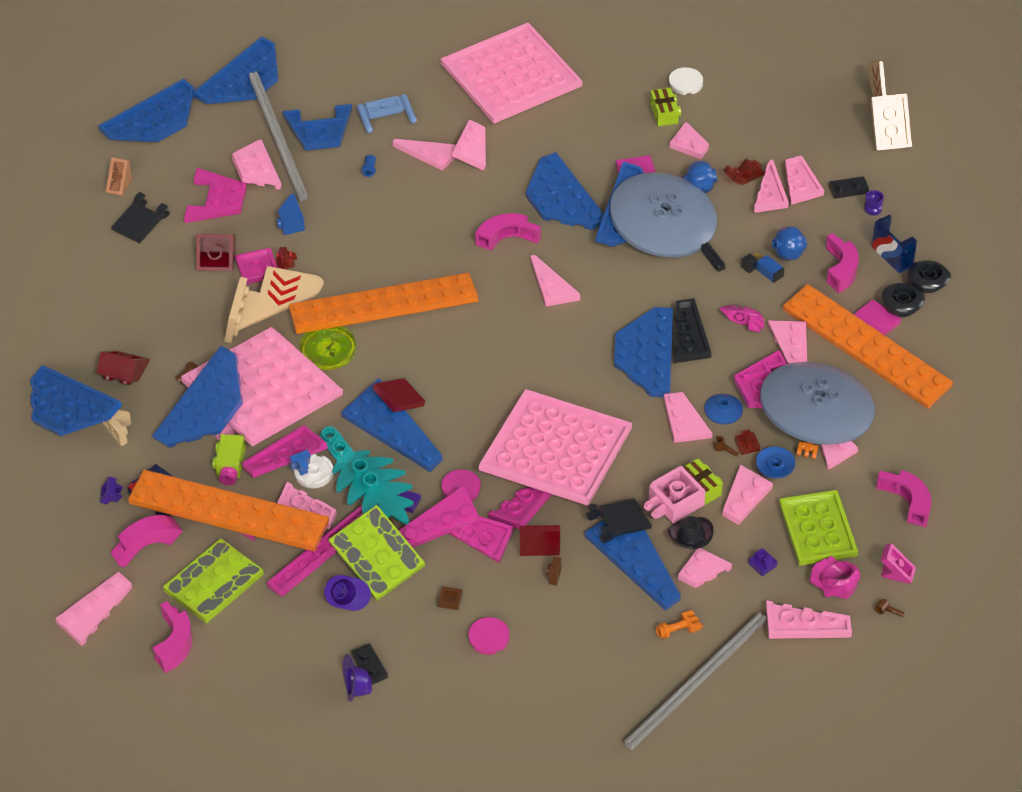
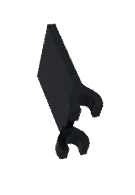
[111,192,170,244]
[586,498,652,543]

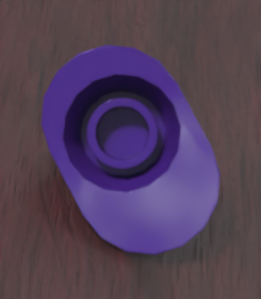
[324,575,371,611]
[343,654,372,702]

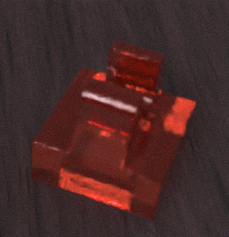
[276,247,297,270]
[735,429,760,455]

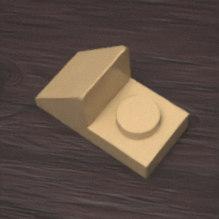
[102,410,131,446]

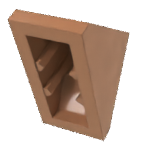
[105,157,132,196]

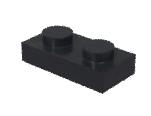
[829,176,869,199]
[351,643,388,685]

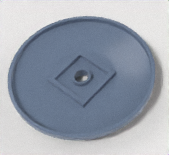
[610,172,717,258]
[760,362,875,445]

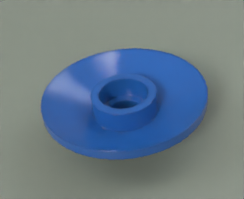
[704,394,743,424]
[756,447,796,478]

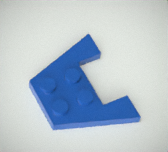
[283,104,352,150]

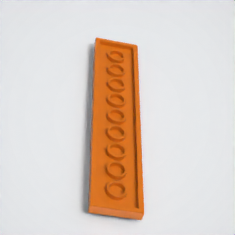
[289,272,478,334]
[783,284,953,409]
[128,470,329,552]

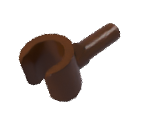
[713,436,739,457]
[874,599,904,617]

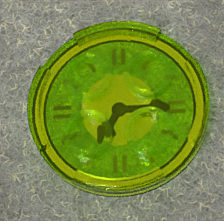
[300,326,357,370]

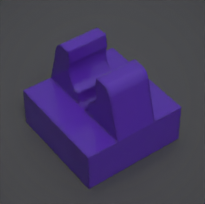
[100,476,123,505]
[749,548,777,576]

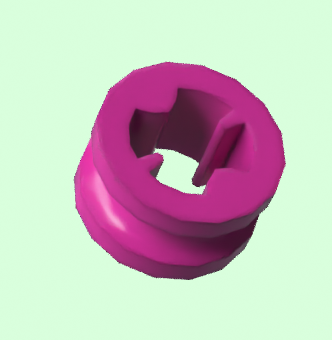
[219,467,238,485]

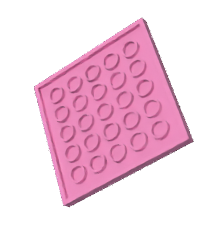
[441,22,582,124]
[181,327,343,446]
[479,389,632,506]

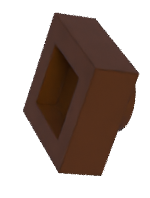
[546,556,562,586]
[438,586,463,610]

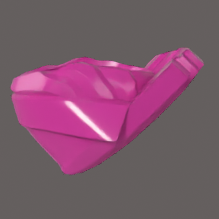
[809,556,861,599]

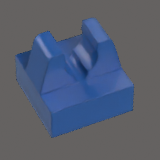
[289,450,311,475]

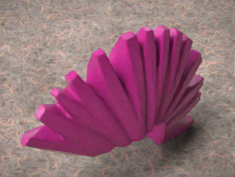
[719,304,765,332]

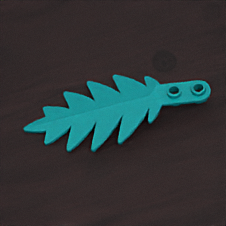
[320,426,414,525]

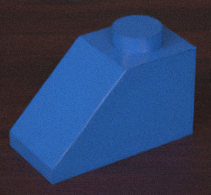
[276,194,305,235]

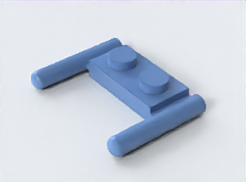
[357,94,417,133]

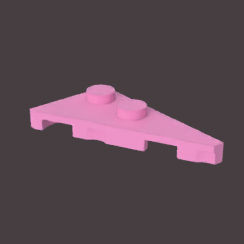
[392,139,456,171]
[754,160,789,213]
[531,255,580,306]

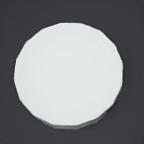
[669,67,703,95]
[294,454,333,488]

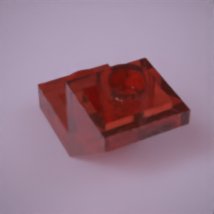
[723,158,765,185]

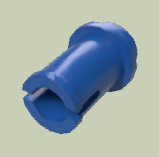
[361,155,376,177]

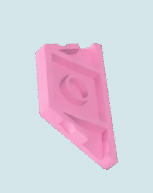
[232,139,281,190]

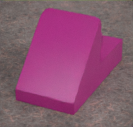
[881,543,916,584]

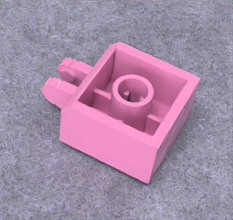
[643,466,705,523]

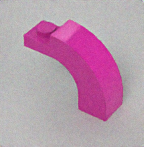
[475,213,541,251]
[826,233,859,293]
[876,470,931,527]
[110,515,183,568]
[152,601,193,673]

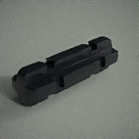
[701,242,726,272]

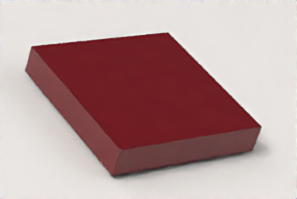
[373,378,426,412]
[520,525,560,556]

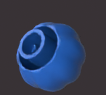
[683,160,717,193]
[772,227,807,260]

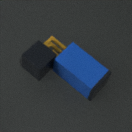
[741,253,784,283]

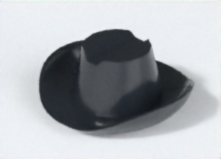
[908,260,951,293]
[882,283,925,317]
[668,516,714,549]

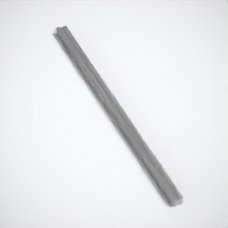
[249,71,308,202]
[624,613,767,750]

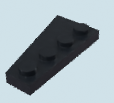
[674,298,712,363]

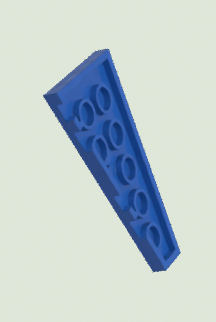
[341,378,443,472]
[585,520,681,611]

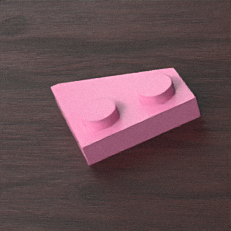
[669,122,709,160]
[820,441,858,470]
[678,548,732,588]

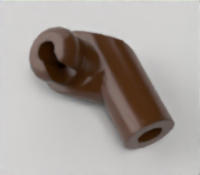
[175,361,198,385]

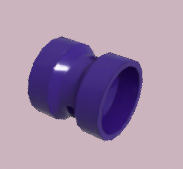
[864,190,884,216]

